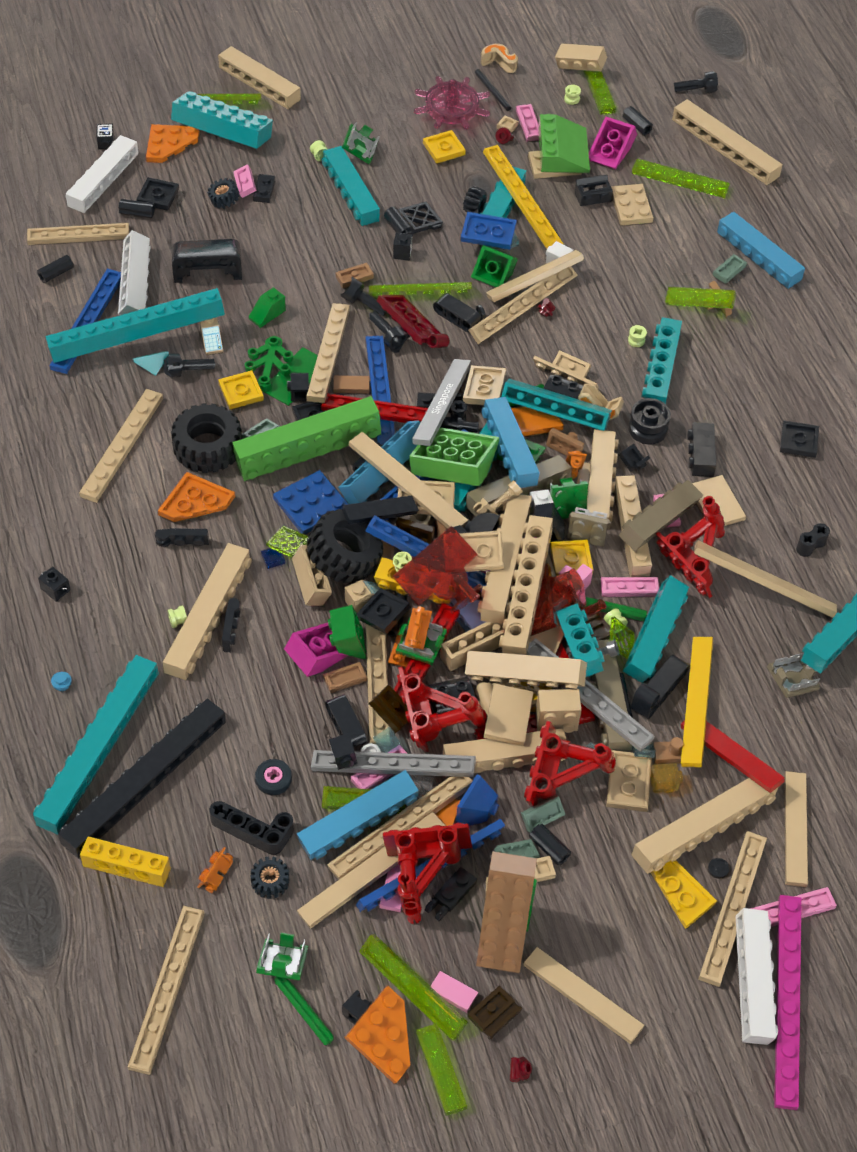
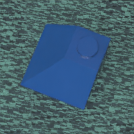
[456,774,499,826]

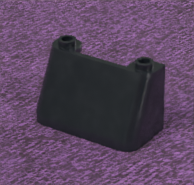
[172,239,242,283]

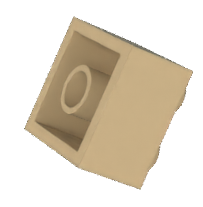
[535,689,581,733]

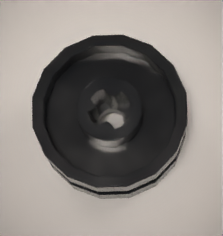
[628,398,671,445]

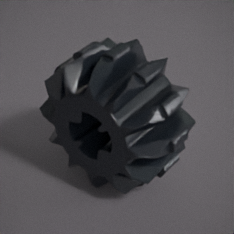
[463,186,487,214]

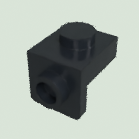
[618,443,650,472]

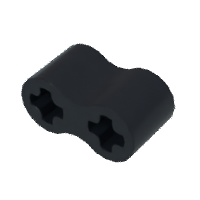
[796,523,830,557]

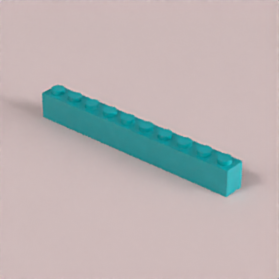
[46,288,225,363]
[33,655,159,835]

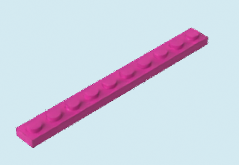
[774,895,802,1110]

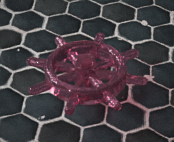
[414,76,490,130]

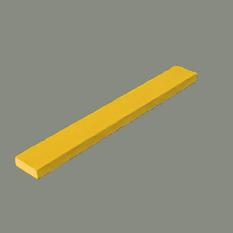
[483,145,563,249]
[681,637,713,767]

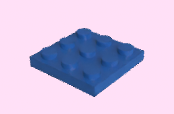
[273,470,348,536]

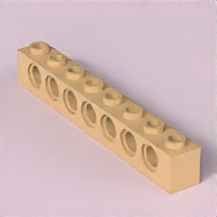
[499,515,553,655]

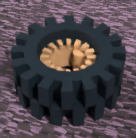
[207,178,240,209]
[250,856,290,899]

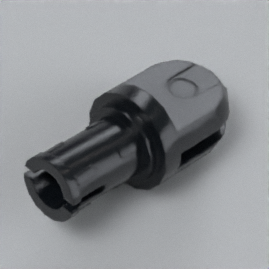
[440,417,479,433]

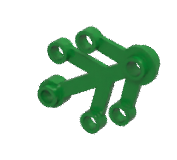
[245,336,294,391]

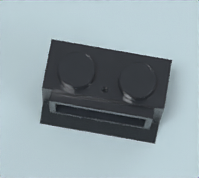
[575,175,613,206]

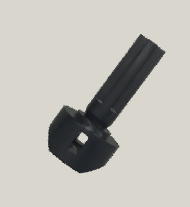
[674,71,718,94]
[341,277,387,316]
[369,310,410,353]
[164,353,216,377]

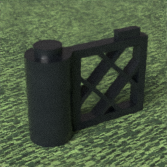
[384,202,443,237]

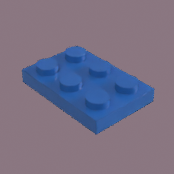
[461,212,517,250]

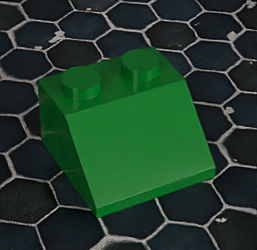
[471,245,519,287]
[328,605,367,659]

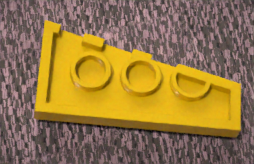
[650,860,717,929]

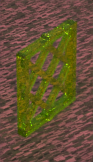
[266,525,308,558]
[609,617,635,659]

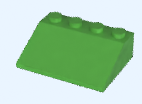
[538,114,590,173]
[409,428,500,486]

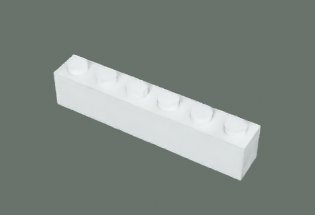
[66,135,138,213]
[118,230,151,315]
[736,908,778,1045]

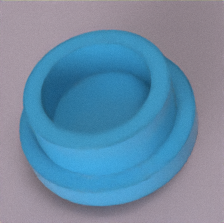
[51,672,72,691]

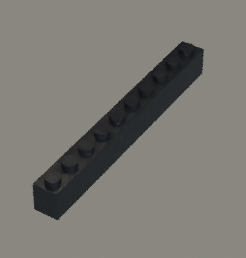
[58,698,226,858]

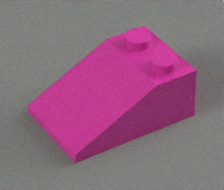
[589,117,637,170]
[284,623,348,677]

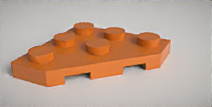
[146,124,200,163]
[158,472,235,522]
[344,986,410,1084]

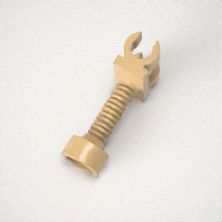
[473,480,523,520]

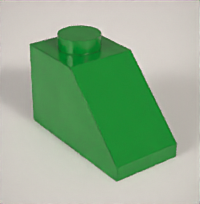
[249,287,286,328]

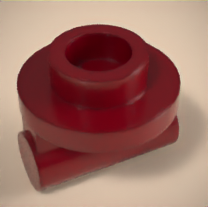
[496,127,514,144]
[538,298,556,318]
[510,1057,532,1082]

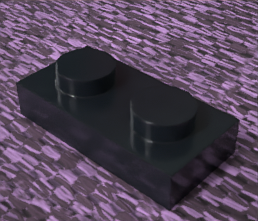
[253,174,275,203]

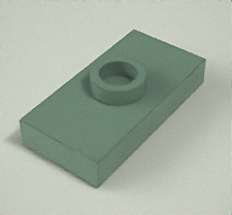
[713,254,747,284]
[242,418,280,439]
[521,795,565,833]
[494,839,540,858]

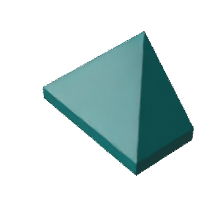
[132,351,169,376]

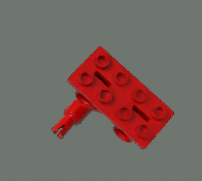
[656,496,725,599]
[397,666,487,753]
[524,721,616,807]
[383,823,472,924]

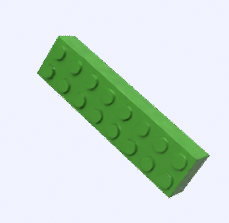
[232,396,381,481]

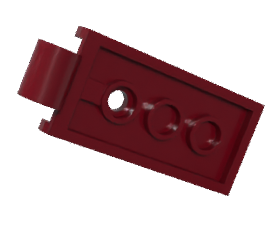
[376,295,450,348]

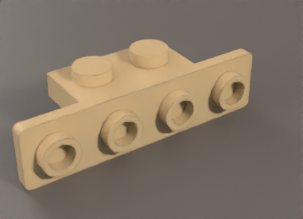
[533,350,599,389]

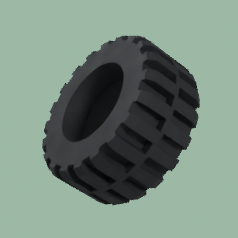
[171,403,242,473]
[307,509,384,583]

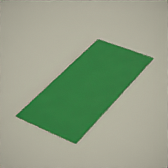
[262,347,318,406]

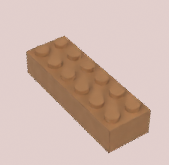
[476,851,537,973]

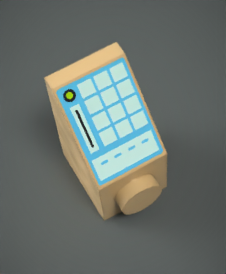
[199,317,223,355]
[345,580,380,613]

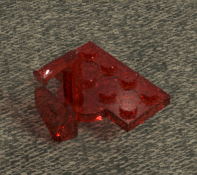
[393,526,482,614]
[514,563,607,636]

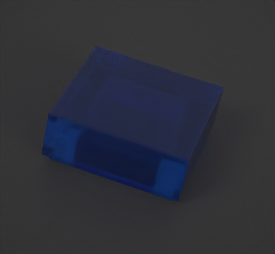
[261,546,285,569]

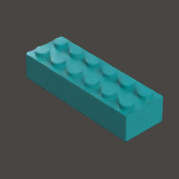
[171,91,273,149]

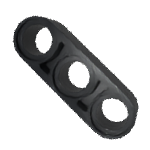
[433,293,482,332]
[325,694,367,748]

